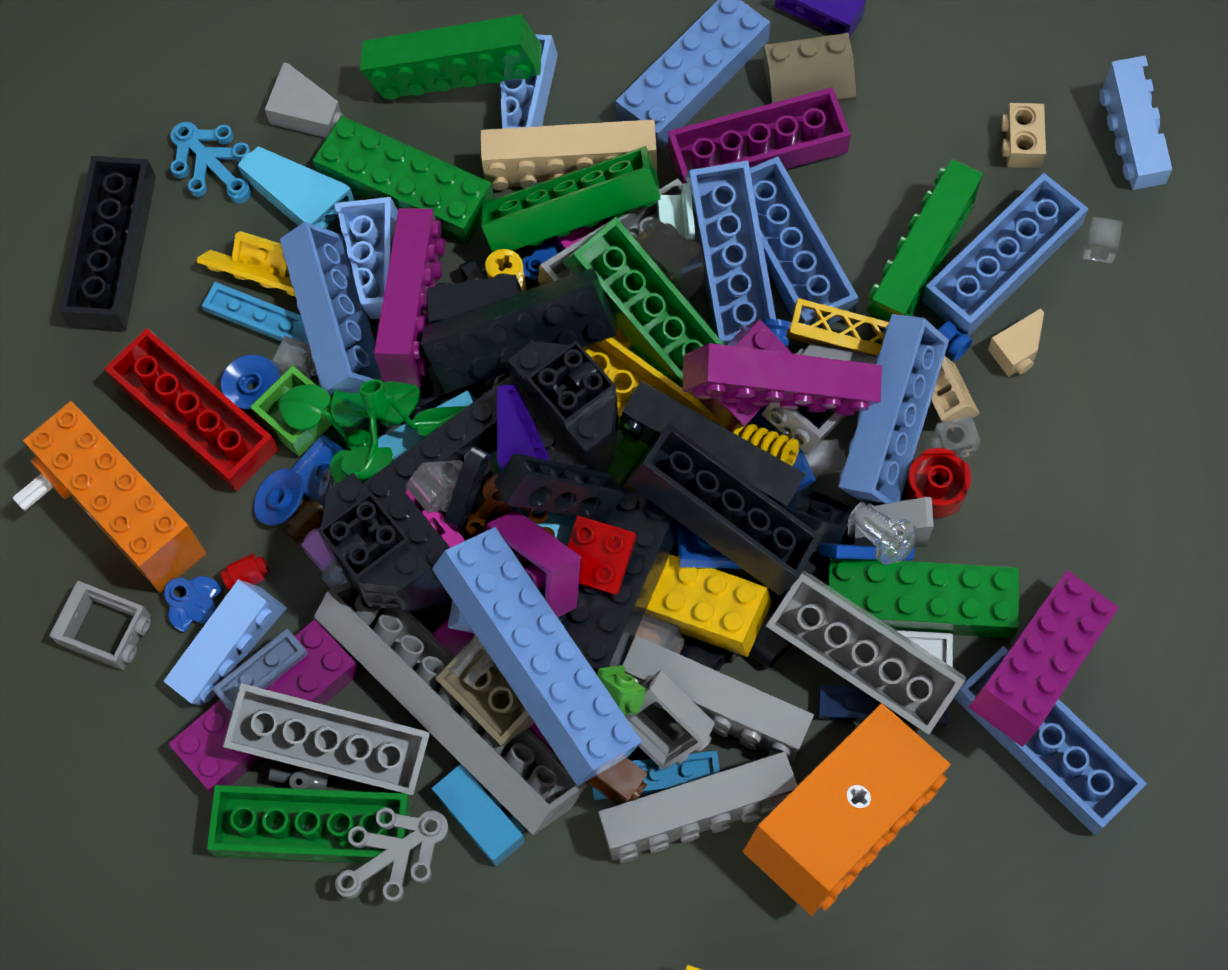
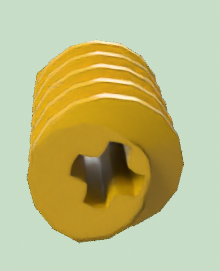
[485,249,527,292]
[733,424,799,466]

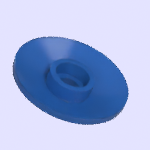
[221,355,280,411]
[254,468,303,526]

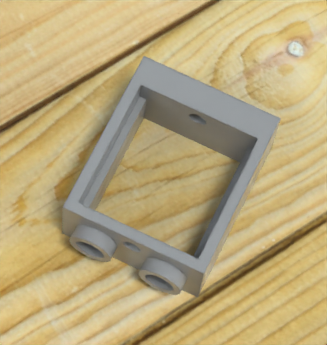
[761,402,845,455]
[49,580,151,671]
[624,670,715,770]

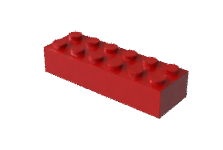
[104,328,279,492]

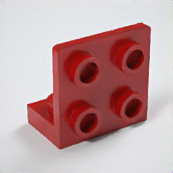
[567,515,637,595]

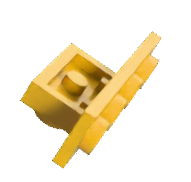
[197,231,296,297]

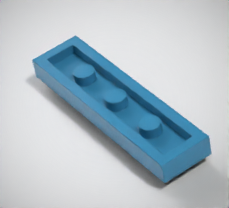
[202,282,310,352]
[593,750,720,800]

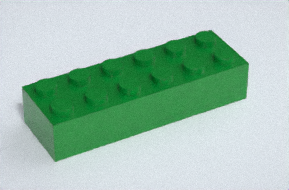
[360,14,542,100]
[313,116,494,245]
[481,146,661,252]
[865,159,984,332]
[563,217,724,394]
[827,557,1019,639]
[207,785,412,865]

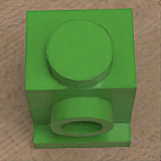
[597,665,646,715]

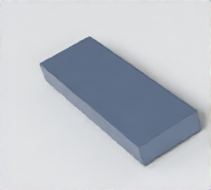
[212,628,308,713]

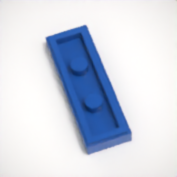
[819,543,915,561]

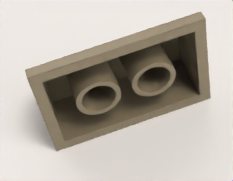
[763,33,856,103]
[435,635,535,746]

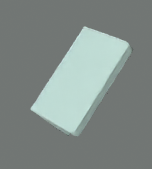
[656,183,695,252]

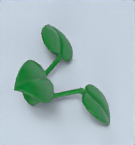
[331,379,467,479]
[278,381,420,484]

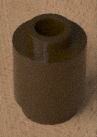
[283,498,324,542]

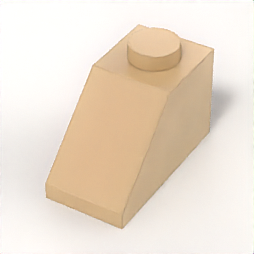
[988,308,1044,377]

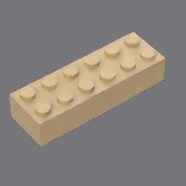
[481,119,657,190]

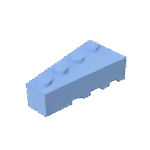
[500,34,558,129]
[1099,55,1172,190]
[334,197,398,320]
[164,579,287,705]

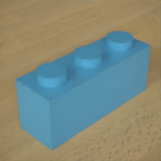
[432,764,525,867]

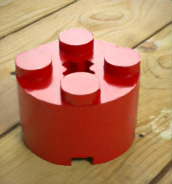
[905,448,971,518]

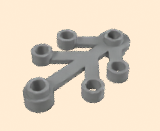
[335,808,448,902]

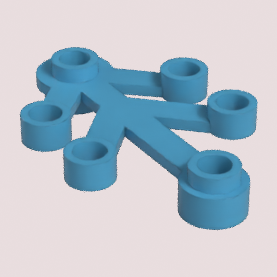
[170,122,251,204]

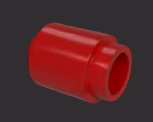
[221,553,269,591]

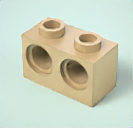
[1001,103,1046,168]
[931,356,980,428]

